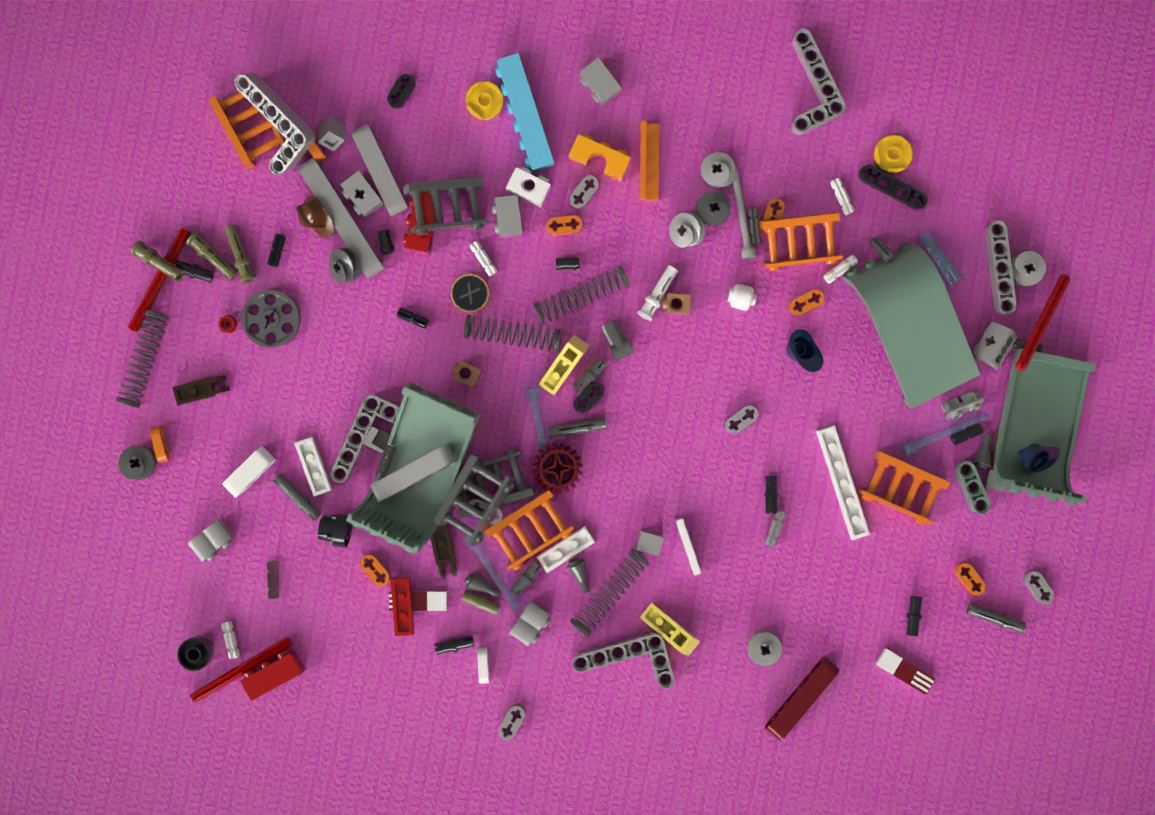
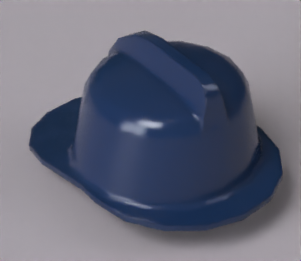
[786,329,824,372]
[1018,443,1060,474]

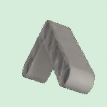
[791,29,846,136]
[235,72,315,175]
[331,395,400,483]
[572,631,674,688]

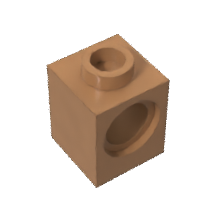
[662,293,691,315]
[451,361,483,388]

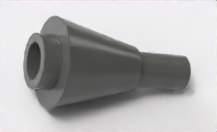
[972,434,992,470]
[566,558,590,593]
[464,571,499,597]

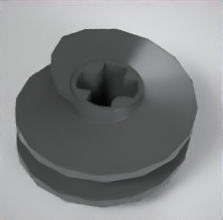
[696,191,731,226]
[328,247,361,284]
[118,445,157,480]

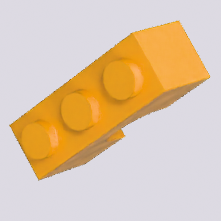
[569,134,631,181]

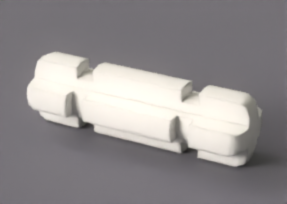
[830,178,854,215]
[470,241,497,276]
[823,255,858,284]
[221,621,240,659]

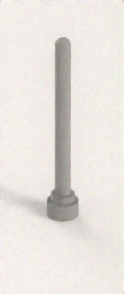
[733,169,757,260]

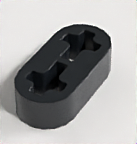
[387,74,415,109]
[573,382,604,413]

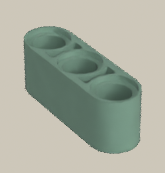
[954,461,991,514]

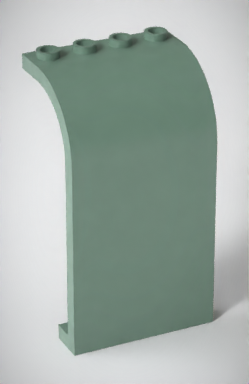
[842,242,980,409]
[993,348,1096,506]
[347,382,481,553]

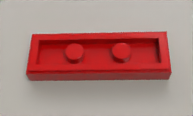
[391,576,415,636]

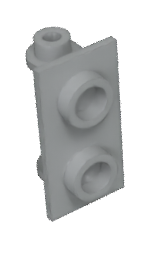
[941,391,984,420]

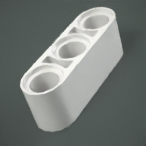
[222,446,276,498]

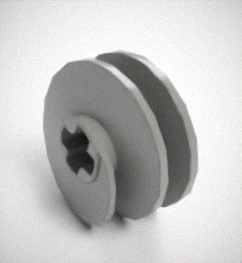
[701,152,737,187]
[669,212,705,247]
[1011,251,1046,286]
[747,631,782,666]

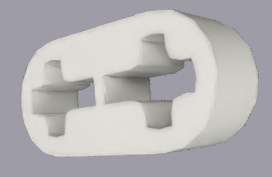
[477,647,489,684]

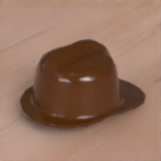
[296,195,335,238]

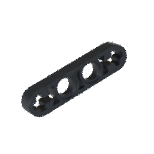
[858,165,928,210]

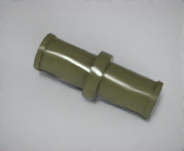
[461,589,500,616]

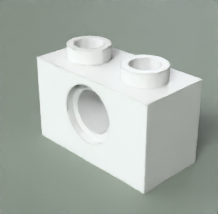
[506,167,551,207]

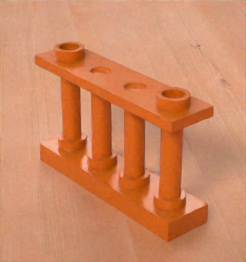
[208,80,287,170]
[759,212,843,271]
[858,451,950,526]
[485,489,574,570]

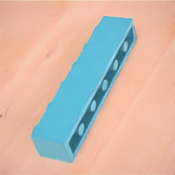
[495,53,554,173]

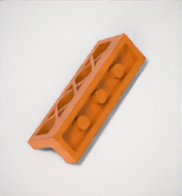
[639,120,660,201]

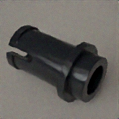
[377,229,395,255]
[556,255,580,271]

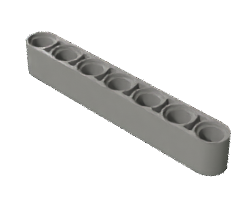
[297,157,385,279]

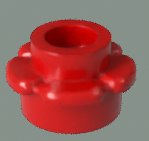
[219,314,238,333]

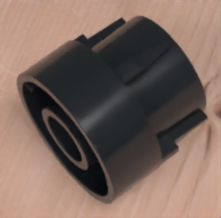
[318,514,353,548]
[177,636,213,671]

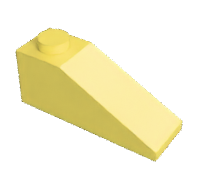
[539,334,590,395]
[640,603,700,656]

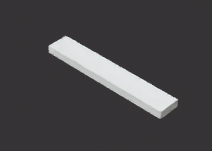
[816,425,870,540]

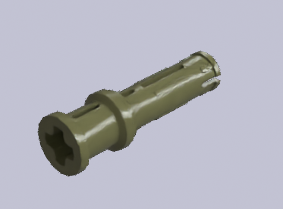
[224,225,257,284]
[186,231,239,281]
[131,241,184,282]

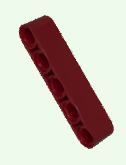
[764,657,840,741]

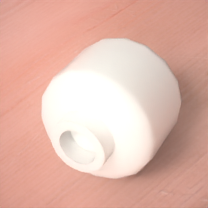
[727,283,757,311]

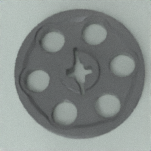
[241,290,300,348]

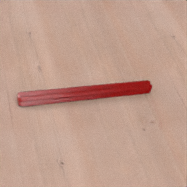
[128,228,190,332]
[1015,274,1071,371]
[190,637,292,703]

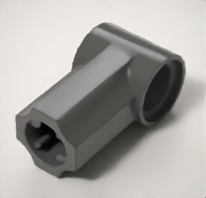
[601,320,634,361]

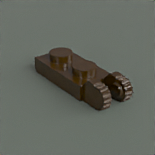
[172,375,230,406]
[431,524,457,579]

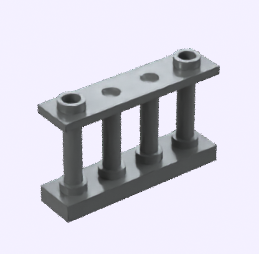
[403,177,489,236]
[457,448,534,518]
[433,454,515,546]

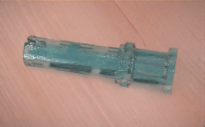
[918,231,964,287]

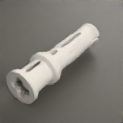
[637,265,678,322]

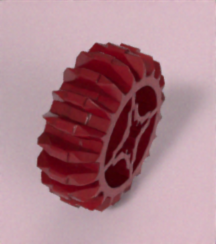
[531,442,583,494]

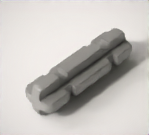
[765,510,787,547]

